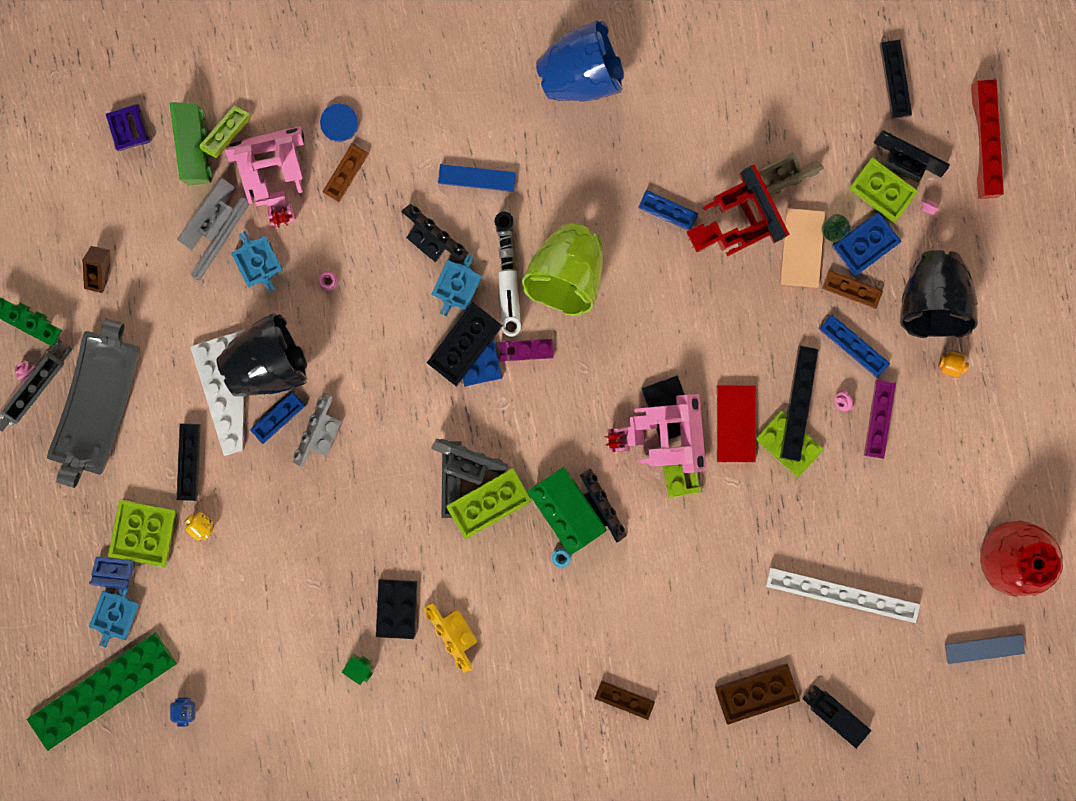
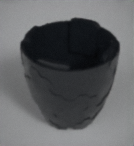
[900,250,978,338]
[216,313,308,397]

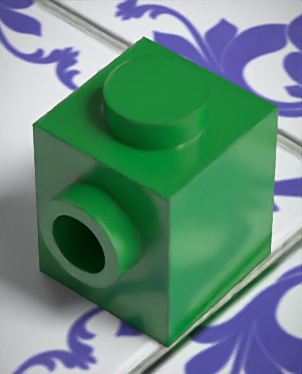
[341,654,373,685]

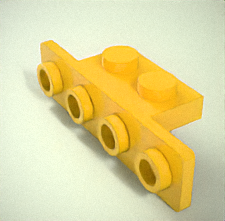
[423,603,478,673]

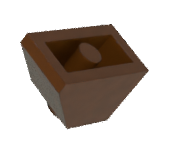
[82,246,110,293]

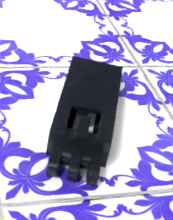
[802,684,872,749]

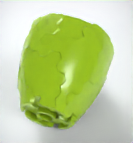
[522,223,603,316]

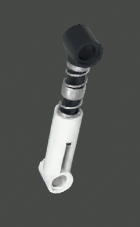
[494,211,521,337]

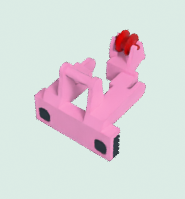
[225,126,304,228]
[604,394,706,473]

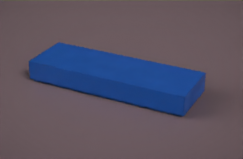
[638,190,698,231]
[250,392,306,444]

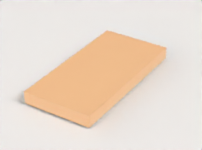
[780,208,825,288]

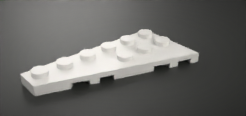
[190,330,245,456]

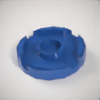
[320,103,359,143]

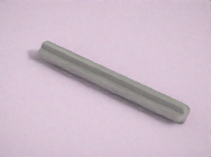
[191,197,249,280]

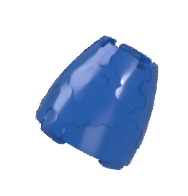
[536,20,624,102]

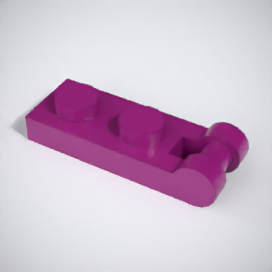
[499,339,553,361]

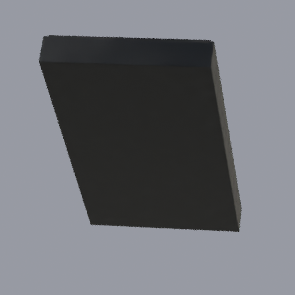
[427,302,503,387]

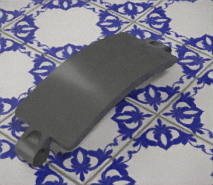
[47,318,140,488]

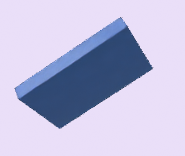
[832,211,902,276]

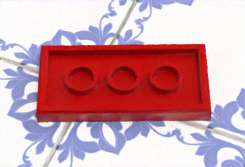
[717,385,756,462]

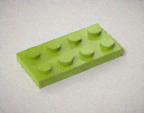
[446,468,532,540]

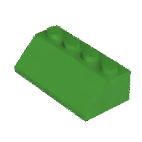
[169,102,213,186]

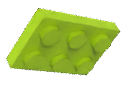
[848,158,918,223]
[756,411,824,478]

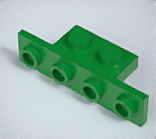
[0,297,62,346]

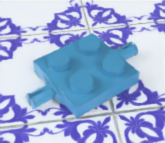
[231,231,284,293]
[431,254,482,316]
[89,585,140,648]

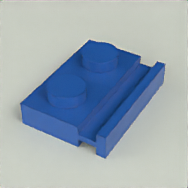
[89,557,135,590]

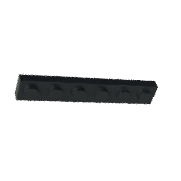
[780,346,818,462]

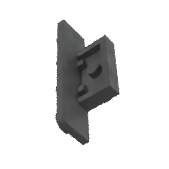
[431,439,508,485]

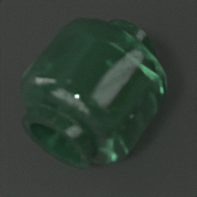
[822,214,850,242]

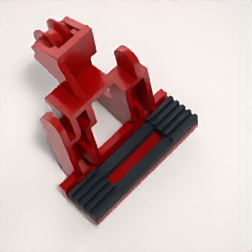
[686,164,790,257]

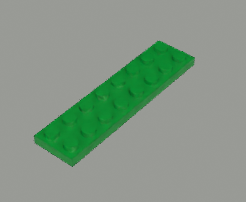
[26,633,177,751]

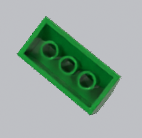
[527,467,607,555]

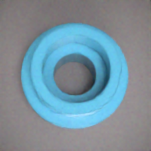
[552,548,571,567]

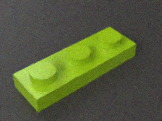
[200,105,251,158]

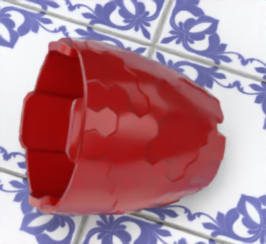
[980,520,1063,597]

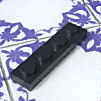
[880,39,912,119]
[176,423,200,501]

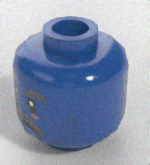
[170,697,196,727]

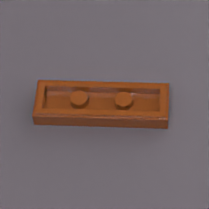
[322,143,369,203]
[822,270,883,309]

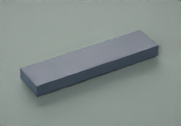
[945,634,1025,664]

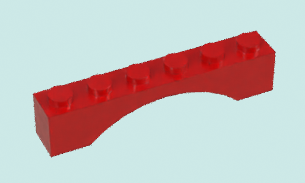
[971,79,1004,199]

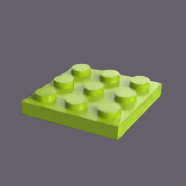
[108,500,177,567]

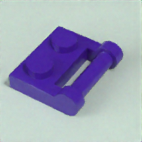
[105,104,151,152]

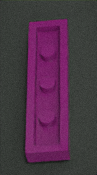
[864,380,896,459]

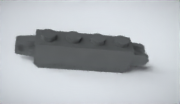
[0,339,72,432]

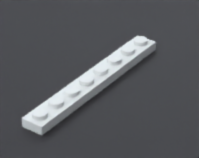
[765,567,920,623]

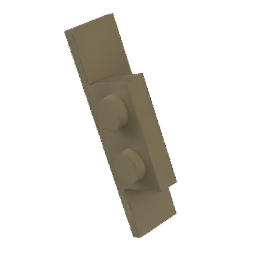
[751,153,824,200]

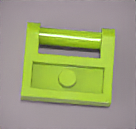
[663,464,703,498]

